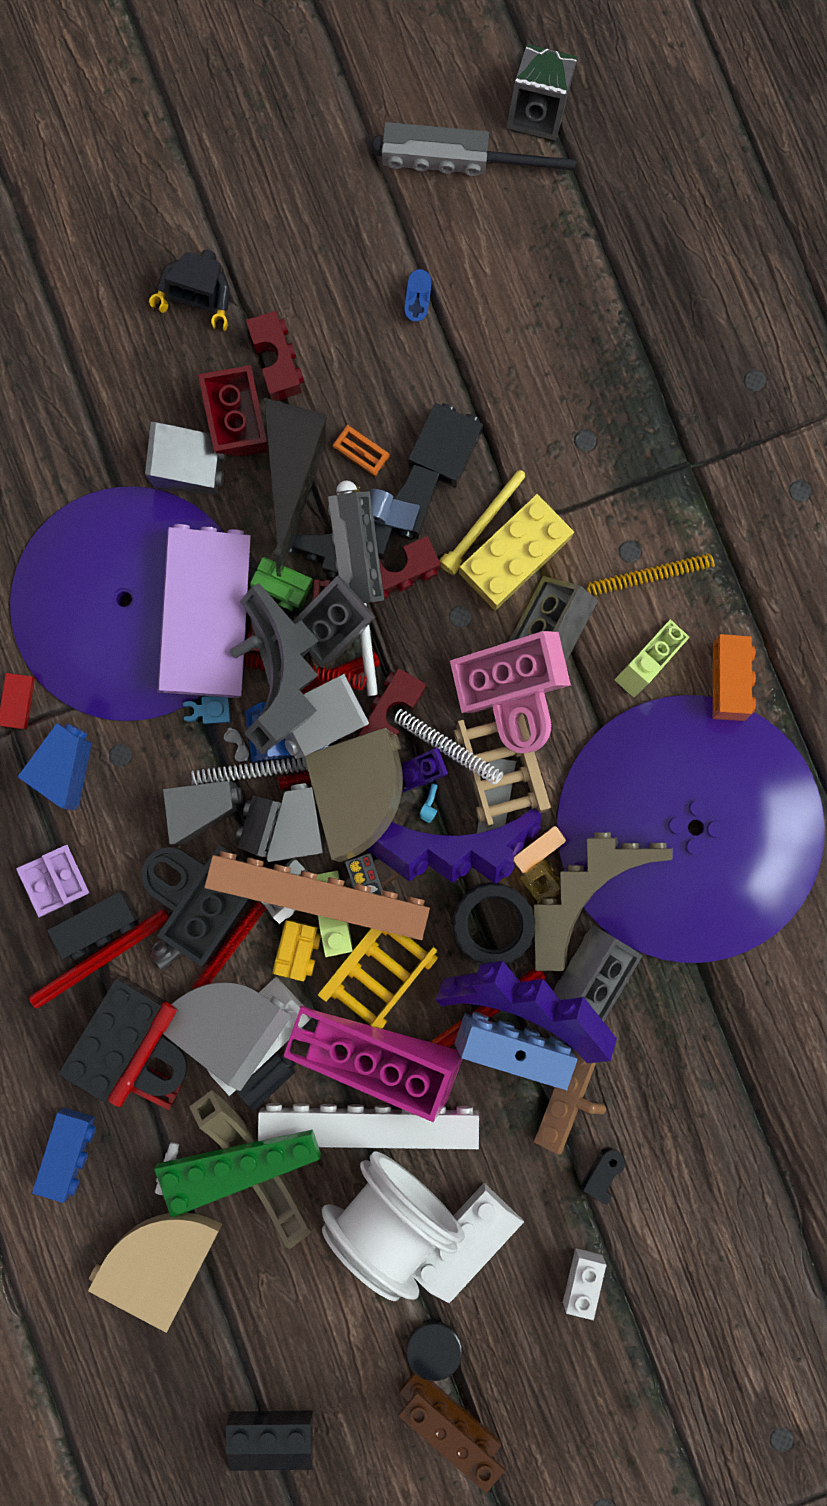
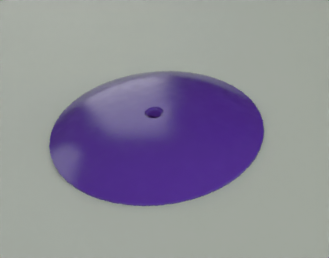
[10,486,247,721]

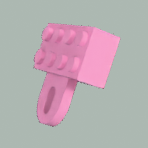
[450,631,571,753]

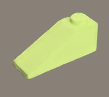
[317,870,354,957]

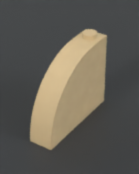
[88,1213,222,1333]

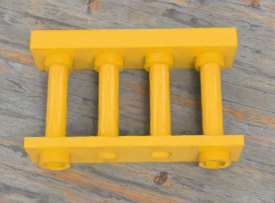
[318,928,438,1029]

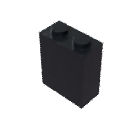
[408,402,483,488]

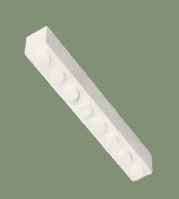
[258,1103,479,1149]

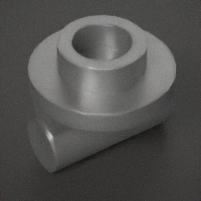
[151,940,182,970]

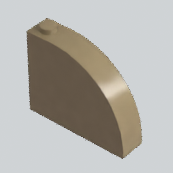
[305,728,403,862]

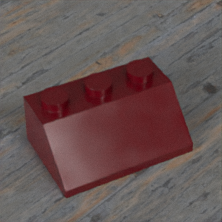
[198,365,268,456]

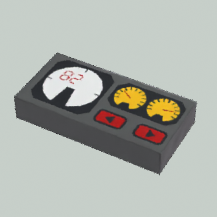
[345,853,383,895]

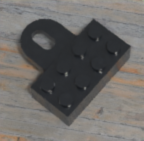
[141,845,251,967]
[59,976,188,1103]

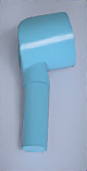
[420,784,438,823]

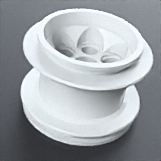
[322,1152,465,1301]

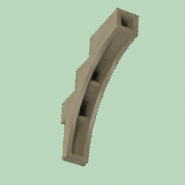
[534,832,673,971]

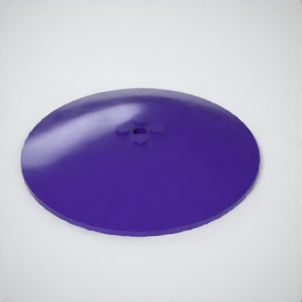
[557,695,825,963]

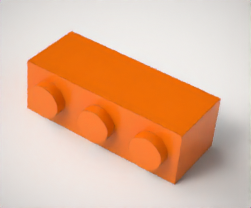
[713,634,756,721]

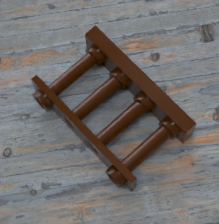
[399,1372,505,1494]

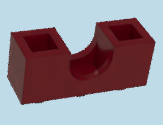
[246,311,305,402]
[375,536,441,603]
[357,669,427,737]

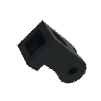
[580,1147,625,1205]

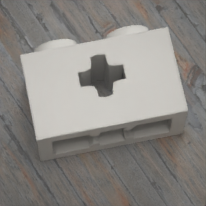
[563,1248,606,1320]

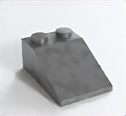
[292,575,375,668]
[235,796,281,857]

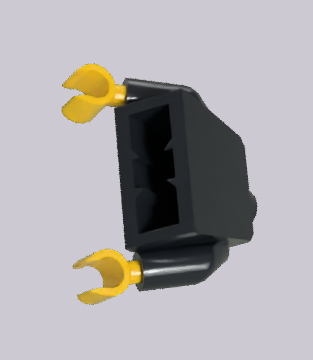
[149,249,230,331]

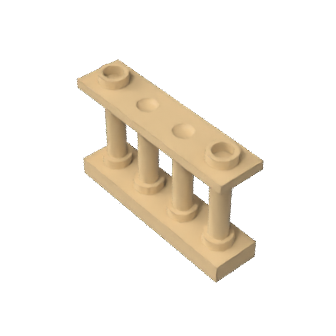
[453,713,551,828]

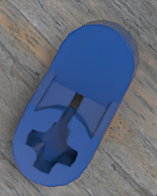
[404,269,432,321]

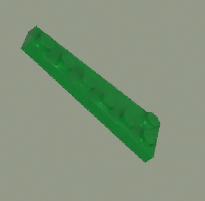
[154,1129,321,1217]

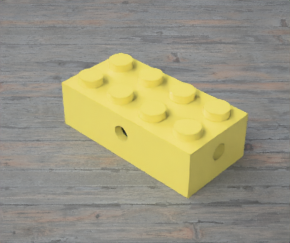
[459,494,574,611]

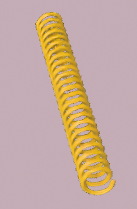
[587,553,715,596]

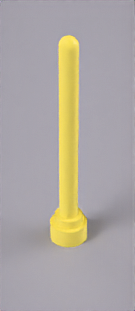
[439,470,525,575]

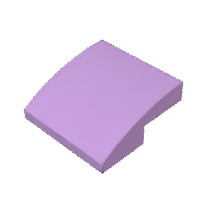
[16,845,89,918]

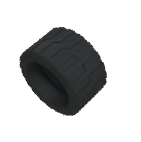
[452,882,536,964]

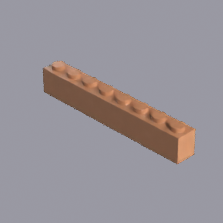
[205,851,430,940]

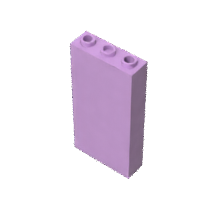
[157,524,251,698]

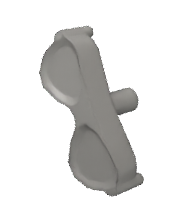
[224,727,250,762]

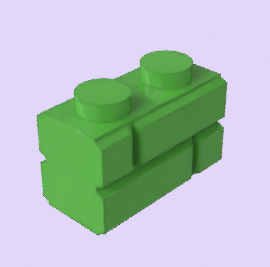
[250,557,313,612]

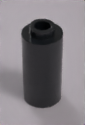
[237,1052,296,1110]

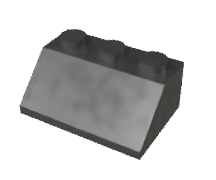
[509,576,598,663]
[553,925,643,1022]

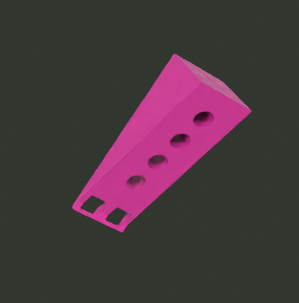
[283,1006,463,1122]

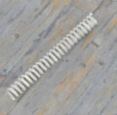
[395,709,503,784]
[191,756,308,785]

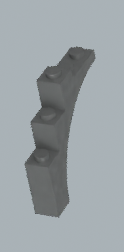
[240,583,319,754]

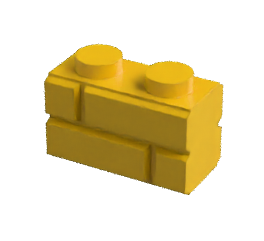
[272,919,321,981]

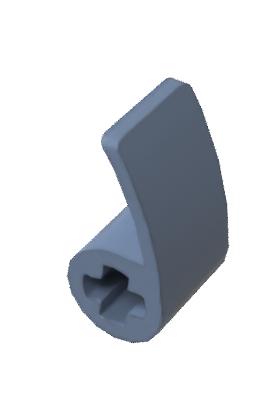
[370,489,420,531]

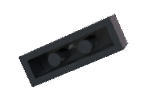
[47,891,140,961]

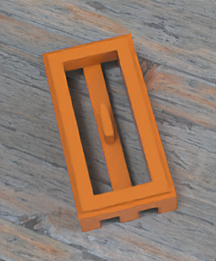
[332,425,390,478]

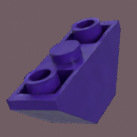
[401,748,448,794]

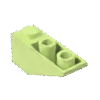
[615,619,690,697]

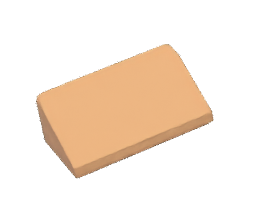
[514,826,566,873]

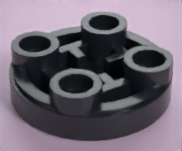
[407,1319,462,1381]

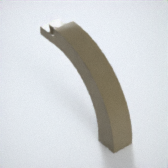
[189,1090,312,1249]

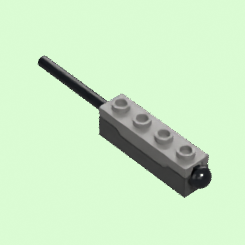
[371,122,576,176]

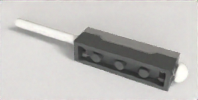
[328,480,384,696]

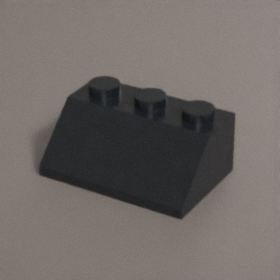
[226,1411,313,1471]

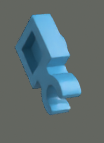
[183,696,231,724]

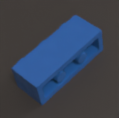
[32,1108,96,1203]

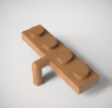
[534,1047,606,1154]

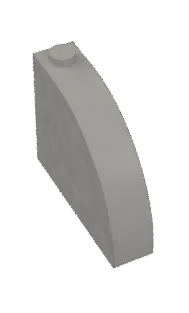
[163,983,292,1091]

